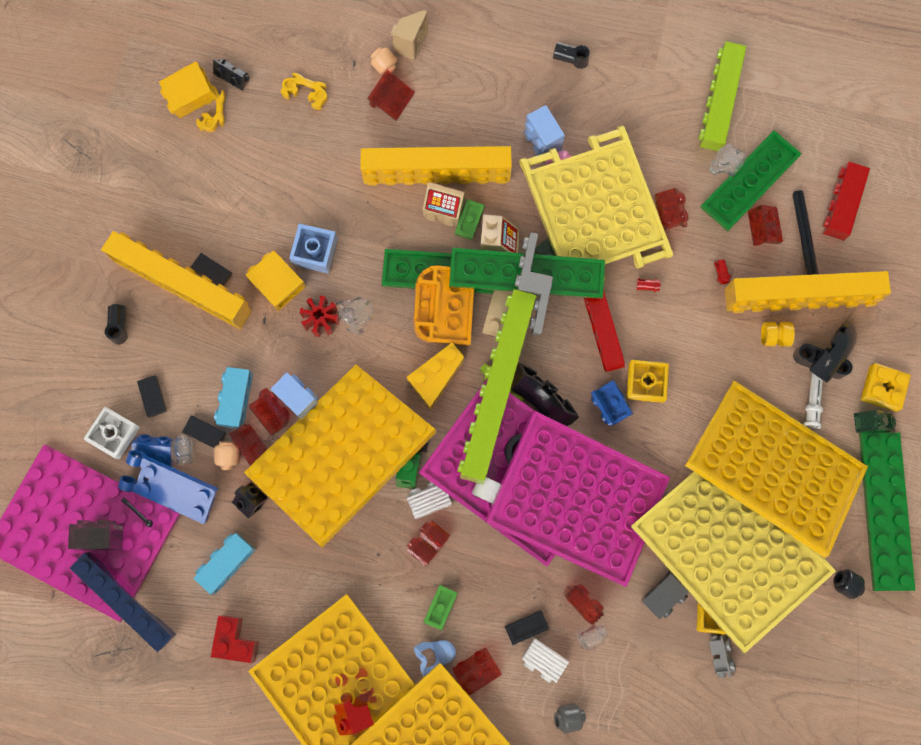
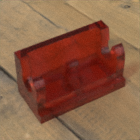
[229,423,267,466]

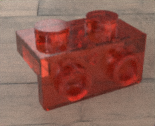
[655,188,689,230]
[748,205,783,246]
[249,388,290,435]
[452,647,502,696]

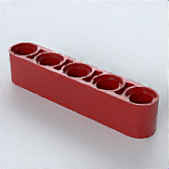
[583,288,625,372]

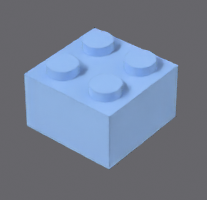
[524,105,565,156]
[289,224,338,274]
[270,373,319,420]

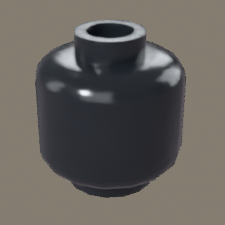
[833,569,865,599]

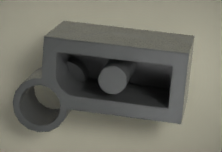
[642,571,688,620]

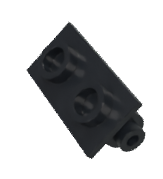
[213,59,250,91]

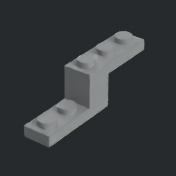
[514,232,553,336]

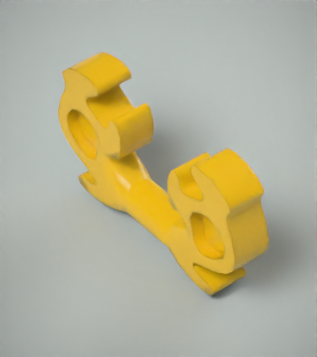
[280,73,328,110]
[196,85,226,132]

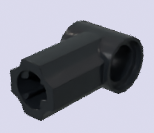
[553,42,590,69]
[104,304,128,345]

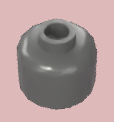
[554,703,586,733]

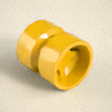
[761,322,795,347]

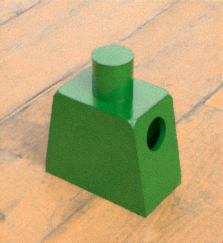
[396,453,422,490]

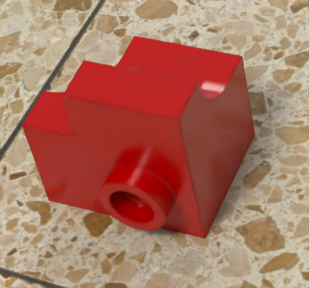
[333,701,374,736]

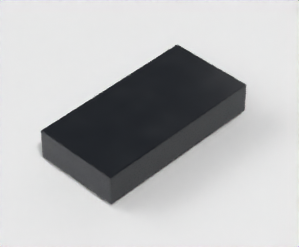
[190,253,232,286]
[137,375,167,418]
[182,415,226,448]
[504,610,549,645]

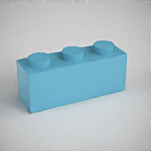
[214,367,253,430]
[193,533,256,595]

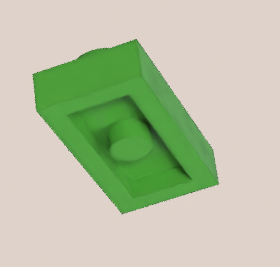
[455,199,485,241]
[424,585,458,631]

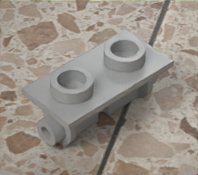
[709,634,736,678]

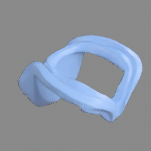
[414,640,456,676]

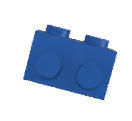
[591,380,634,426]
[132,434,176,467]

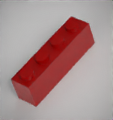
[822,161,870,241]

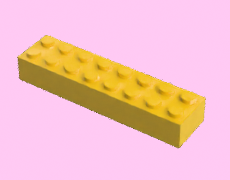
[360,146,512,186]
[101,231,252,330]
[724,271,891,313]

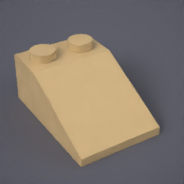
[482,290,513,337]

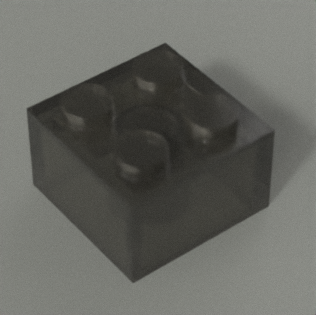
[68,520,123,551]

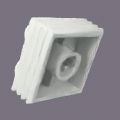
[84,407,140,460]

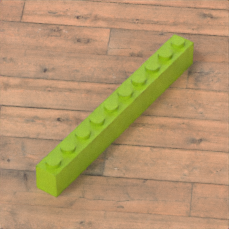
[458,289,536,485]

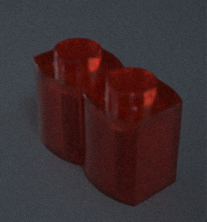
[407,521,451,567]

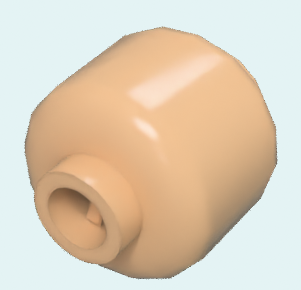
[370,47,397,75]
[214,441,240,470]

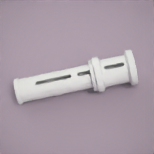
[803,372,823,429]

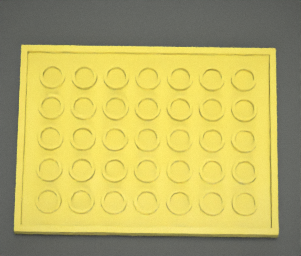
[631,472,836,653]

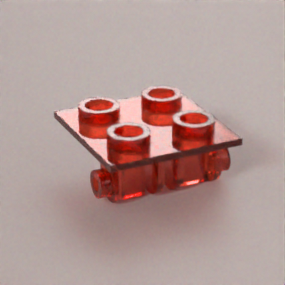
[367,69,415,121]

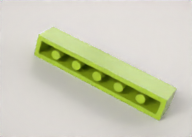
[698,41,747,152]

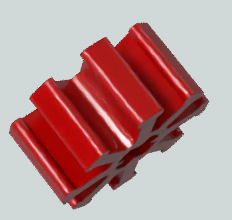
[299,296,340,337]

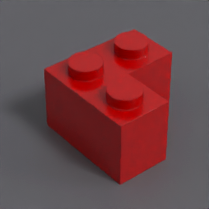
[210,615,259,663]

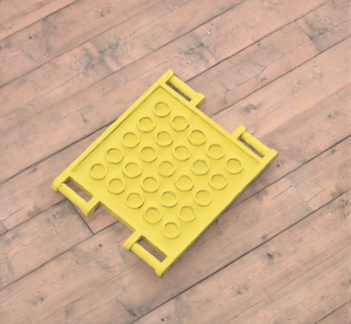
[519,126,673,280]

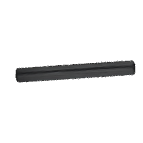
[792,190,819,275]

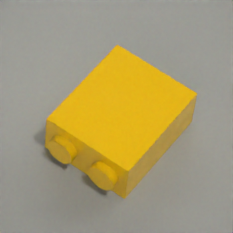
[159,61,217,118]
[245,250,306,312]

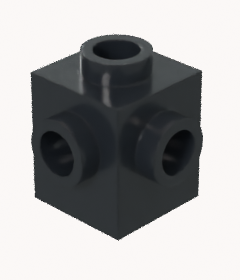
[232,482,268,519]

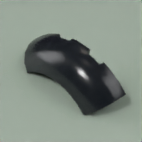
[809,319,857,383]
[510,362,579,426]

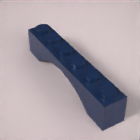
[70,552,176,653]

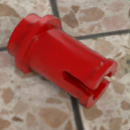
[714,259,732,285]
[637,278,661,293]

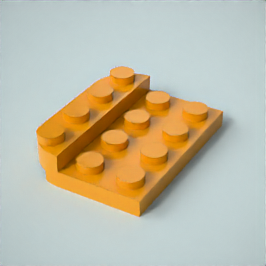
[413,266,474,346]

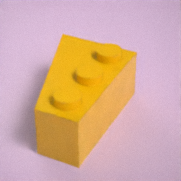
[406,342,464,411]

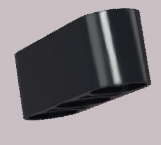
[793,344,853,379]

